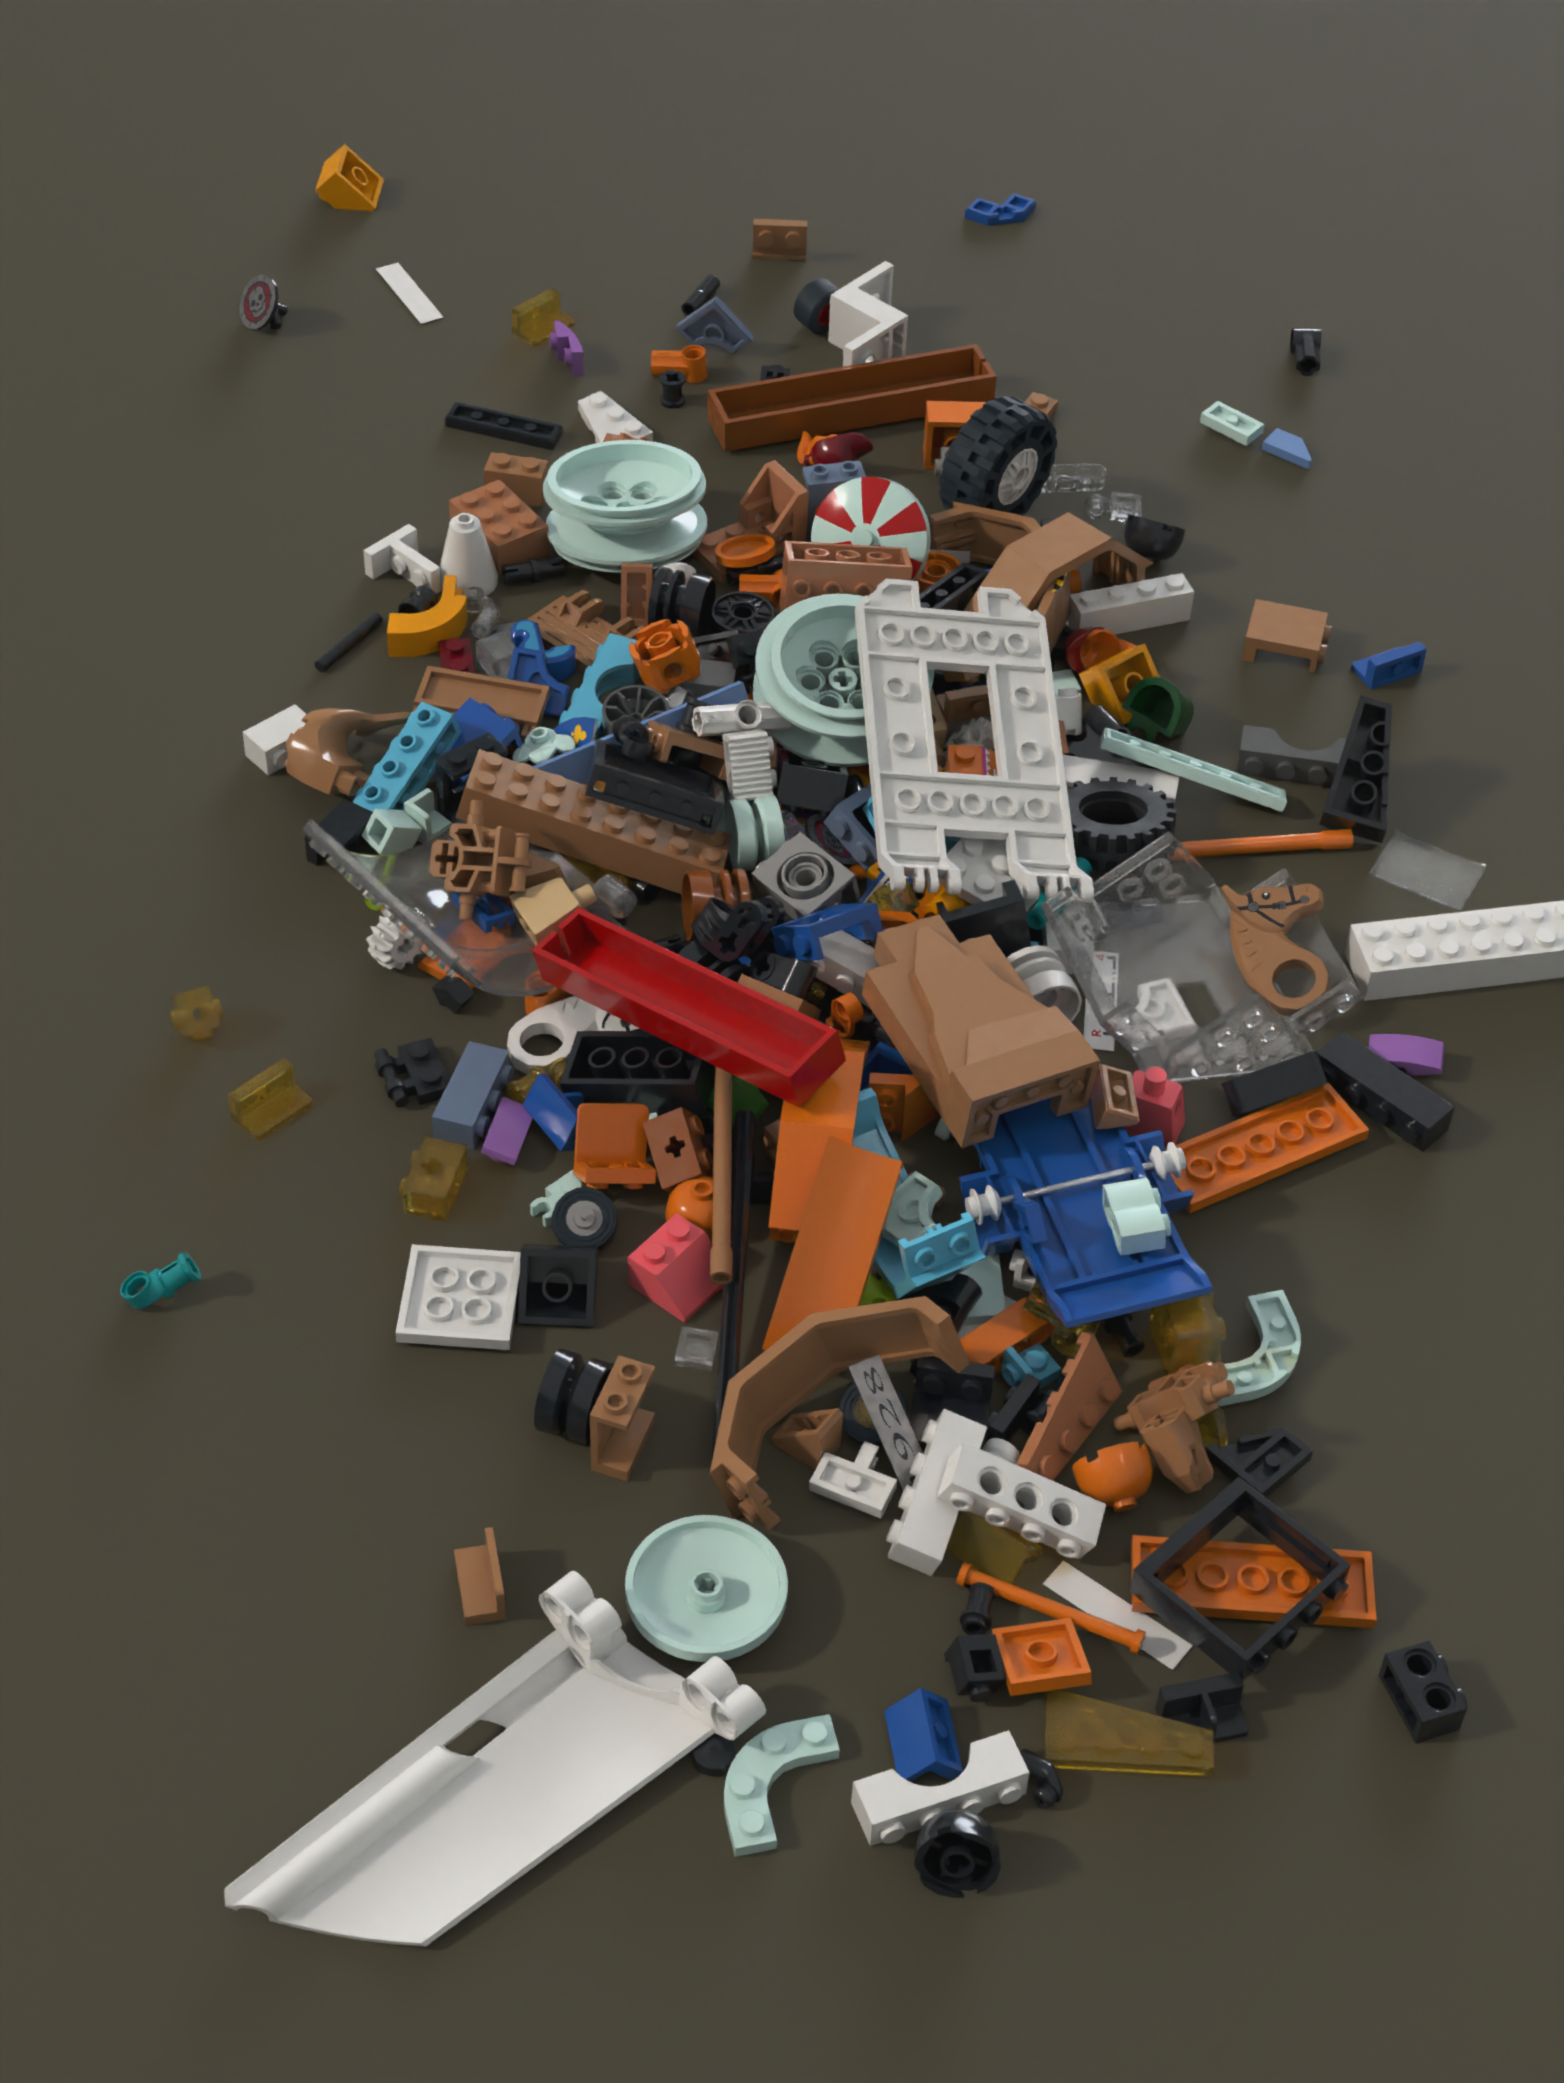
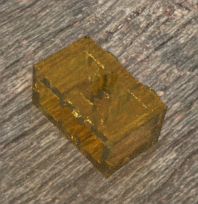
[398,1136,469,1222]

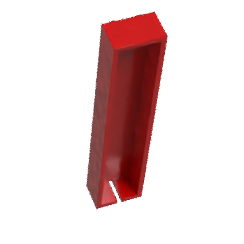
[531,907,846,1108]

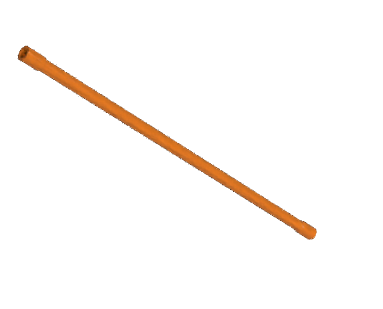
[847,829,1353,880]

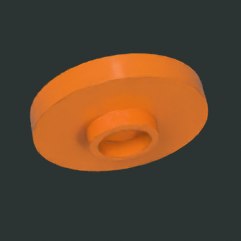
[715,534,776,568]

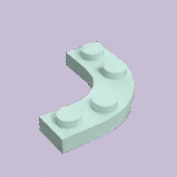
[1216,1290,1301,1407]
[724,1714,840,1857]

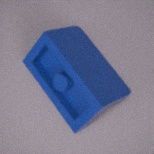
[1351,642,1427,689]
[885,1688,963,1782]

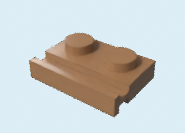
[752,219,808,260]

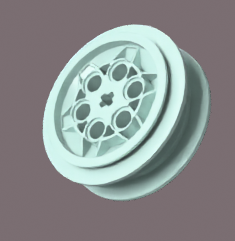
[753,594,934,767]

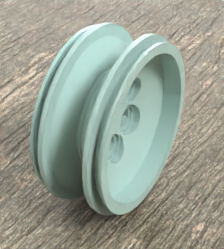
[543,440,707,573]

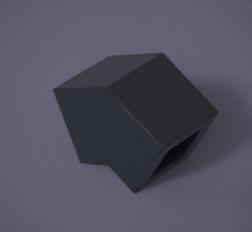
[432,975,475,1014]

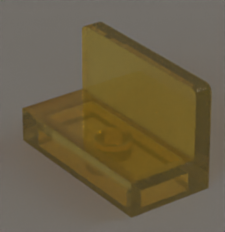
[511,287,574,346]
[228,1058,313,1140]
[946,1511,1044,1584]

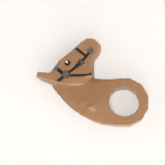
[1220,883,1330,1017]

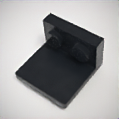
[909,1356,995,1450]

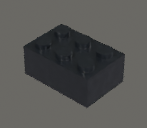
[775,750,848,817]

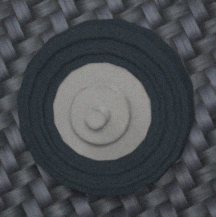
[552,1187,618,1250]

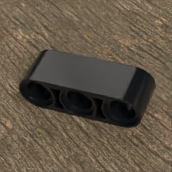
[1221,1050,1328,1116]

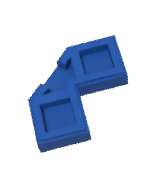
[965,193,1036,226]

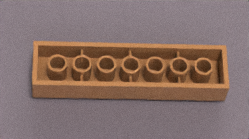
[455,749,732,894]

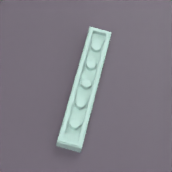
[1100,728,1287,812]

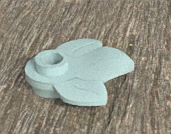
[512,727,576,764]

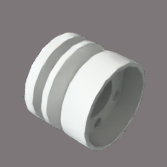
[1007,945,1082,1022]

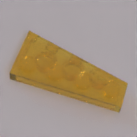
[1045,1689,1214,1776]

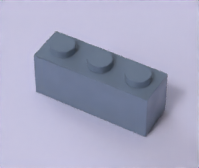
[432,1041,514,1150]

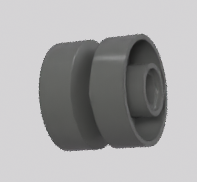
[602,685,670,737]

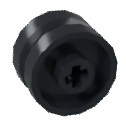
[534,1349,614,1445]

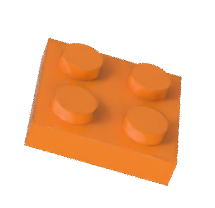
[992,1618,1092,1696]

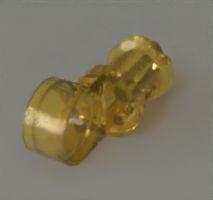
[506,1057,568,1104]

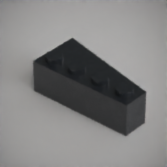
[1319,695,1392,844]

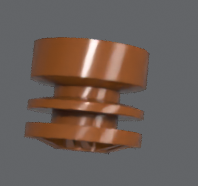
[681,868,752,942]

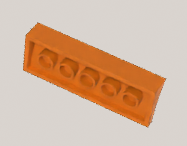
[762,1136,903,1377]

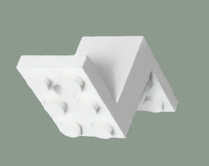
[828,261,908,367]

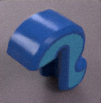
[511,620,576,682]

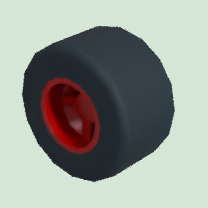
[793,278,839,334]

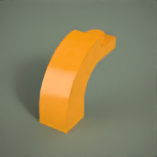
[387,575,468,657]

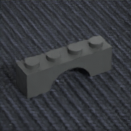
[1236,725,1346,787]

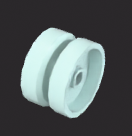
[724,795,785,871]

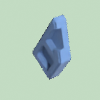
[1262,428,1312,469]

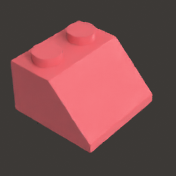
[628,1213,724,1323]

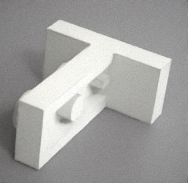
[363,524,441,594]

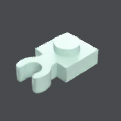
[530,1170,587,1228]

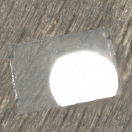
[1369,829,1487,912]

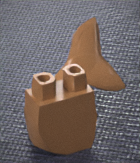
[285,708,412,796]

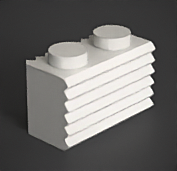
[722,729,777,801]

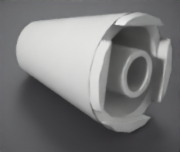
[439,513,498,600]

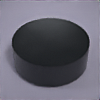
[693,1733,735,1776]

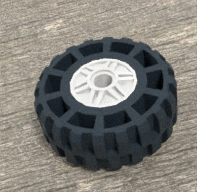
[939,396,1058,515]

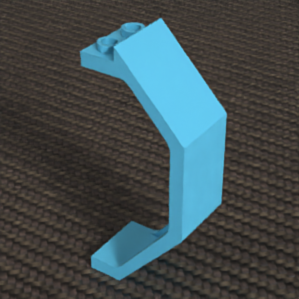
[853,1087,986,1299]

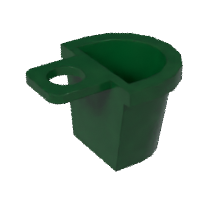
[1121,677,1194,743]

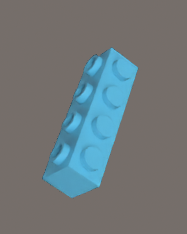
[353,701,462,812]

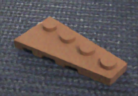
[1016,1332,1122,1481]

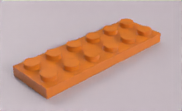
[1165,1082,1369,1214]
[1131,1535,1377,1629]

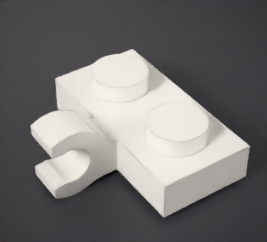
[809,1441,897,1519]

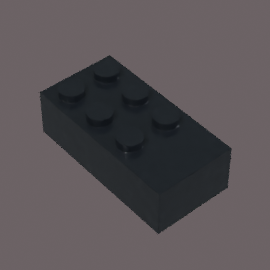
[559,1031,715,1113]

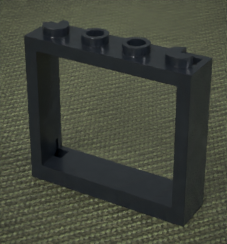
[585,738,725,835]
[1130,1477,1351,1682]

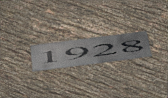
[848,1355,923,1491]

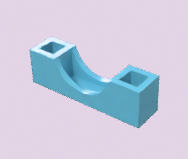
[559,633,640,741]

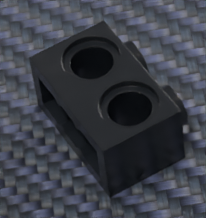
[1378,1640,1468,1744]

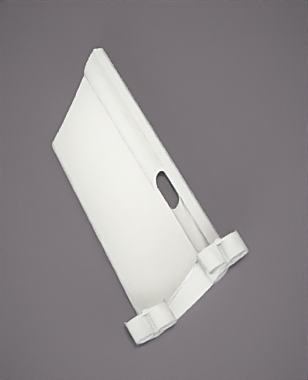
[224,1571,766,1946]

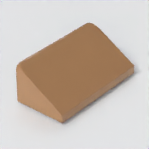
[1090,1063,1140,1129]

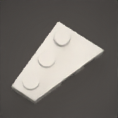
[578,391,653,443]

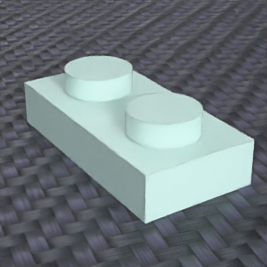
[1200,401,1264,446]

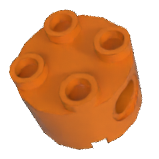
[629,619,701,694]

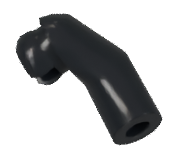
[1020,1748,1063,1808]

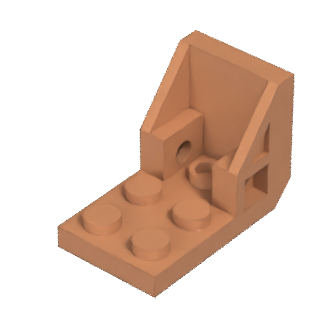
[692,460,809,583]

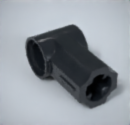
[1290,328,1322,376]

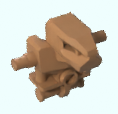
[429,800,532,920]
[1113,1361,1235,1494]

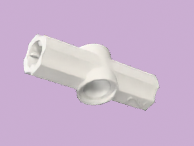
[692,700,792,737]

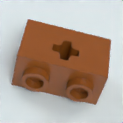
[643,1107,713,1193]

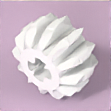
[366,910,426,970]

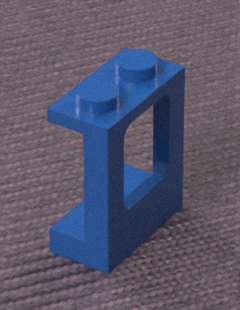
[772,903,883,960]

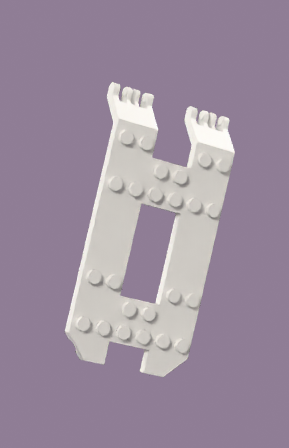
[854,578,1094,903]

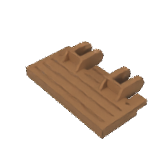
[526,590,645,673]
[412,666,550,755]

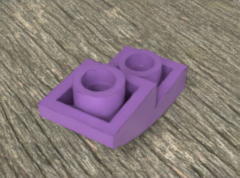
[549,321,584,376]
[1368,1034,1445,1076]
[480,1097,532,1165]

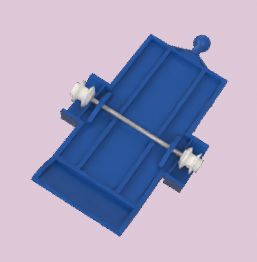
[959,1098,1213,1328]

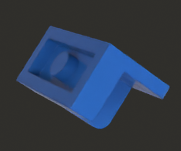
[522,1073,585,1152]

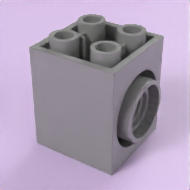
[751,832,860,919]

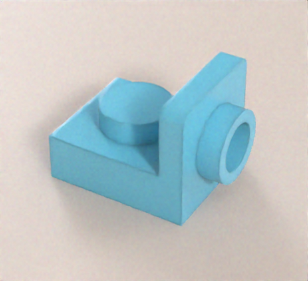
[1001,1343,1062,1388]

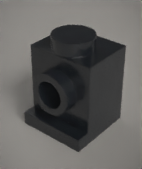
[944,1634,1007,1702]

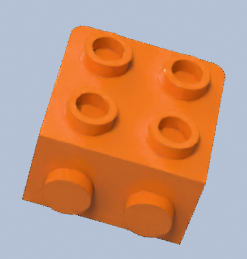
[573,1103,656,1189]

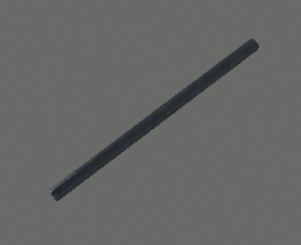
[712,1110,755,1459]

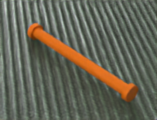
[956,1562,1146,1655]

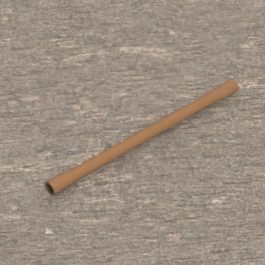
[710,1066,733,1285]

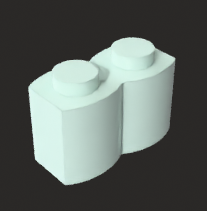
[1102,1178,1171,1256]

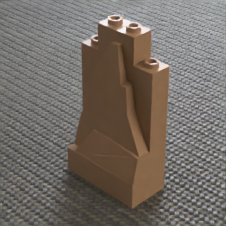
[862,914,1100,1148]

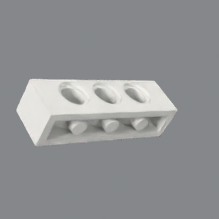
[937,1442,1106,1559]

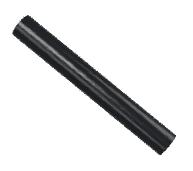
[315,612,383,672]

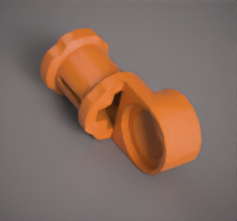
[825,992,864,1039]

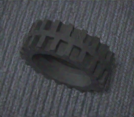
[1067,777,1176,877]

